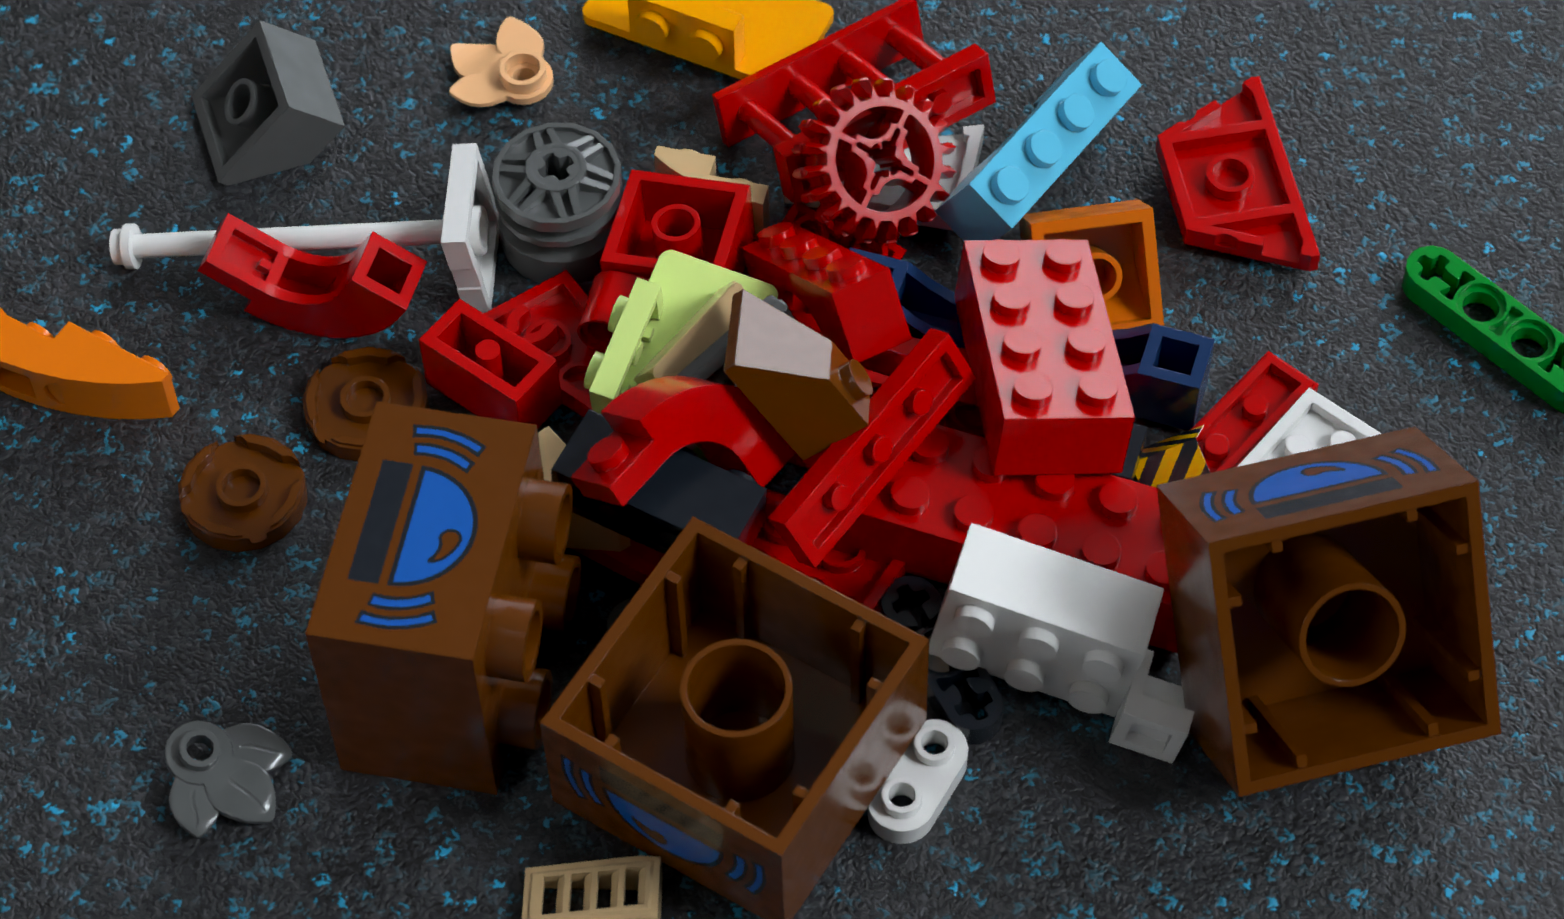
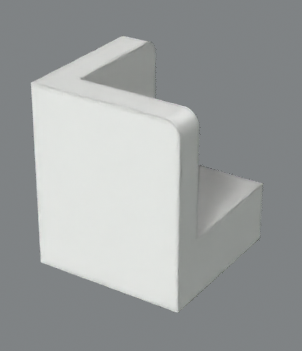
[1109,649,1194,764]

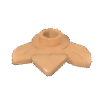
[449,17,554,107]

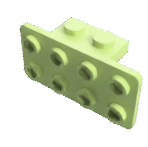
[584,250,778,461]

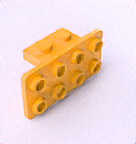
[582,0,834,80]

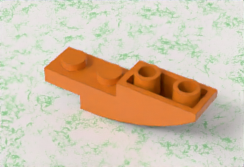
[0,307,180,419]

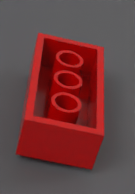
[954,239,1135,475]

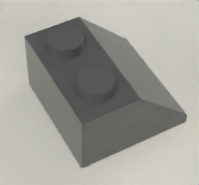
[191,20,345,186]

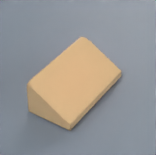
[634,281,745,385]

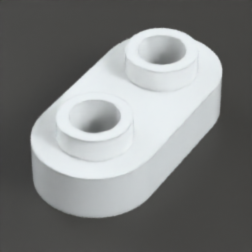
[868,719,968,844]

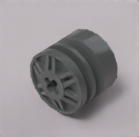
[492,123,623,284]

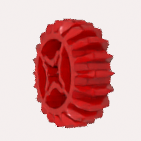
[791,77,956,244]

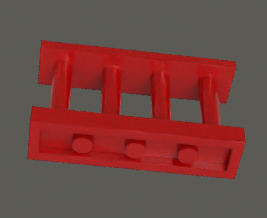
[712,0,996,205]
[707,328,976,568]

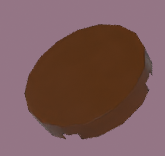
[302,347,430,461]
[178,434,308,552]

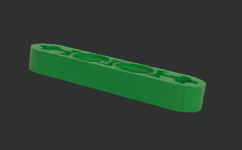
[1402,245,1564,414]

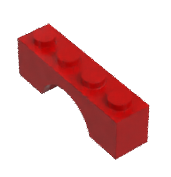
[740,222,912,362]

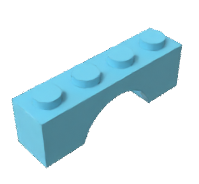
[935,42,1142,241]

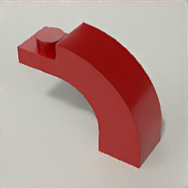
[198,213,427,338]
[570,376,796,507]

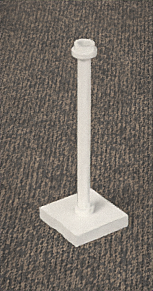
[109,143,499,313]

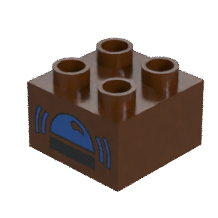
[305,401,582,795]
[1156,426,1501,797]
[540,516,929,919]

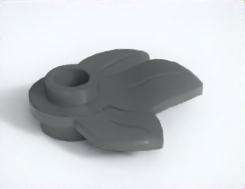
[164,721,292,839]

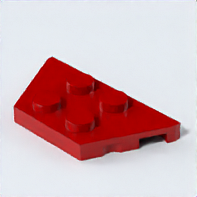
[1155,76,1320,271]

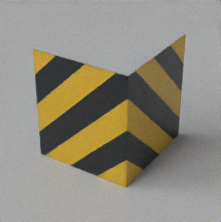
[1135,425,1210,488]

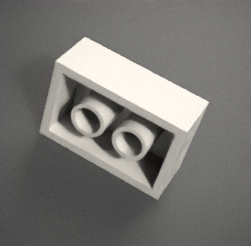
[929,523,1164,717]

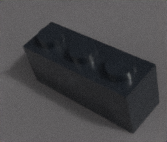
[551,409,767,554]

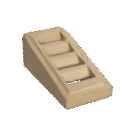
[522,856,663,919]

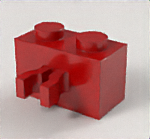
[419,299,562,429]

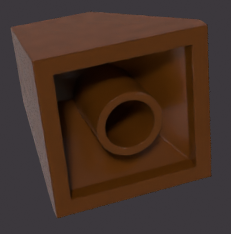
[724,289,873,461]

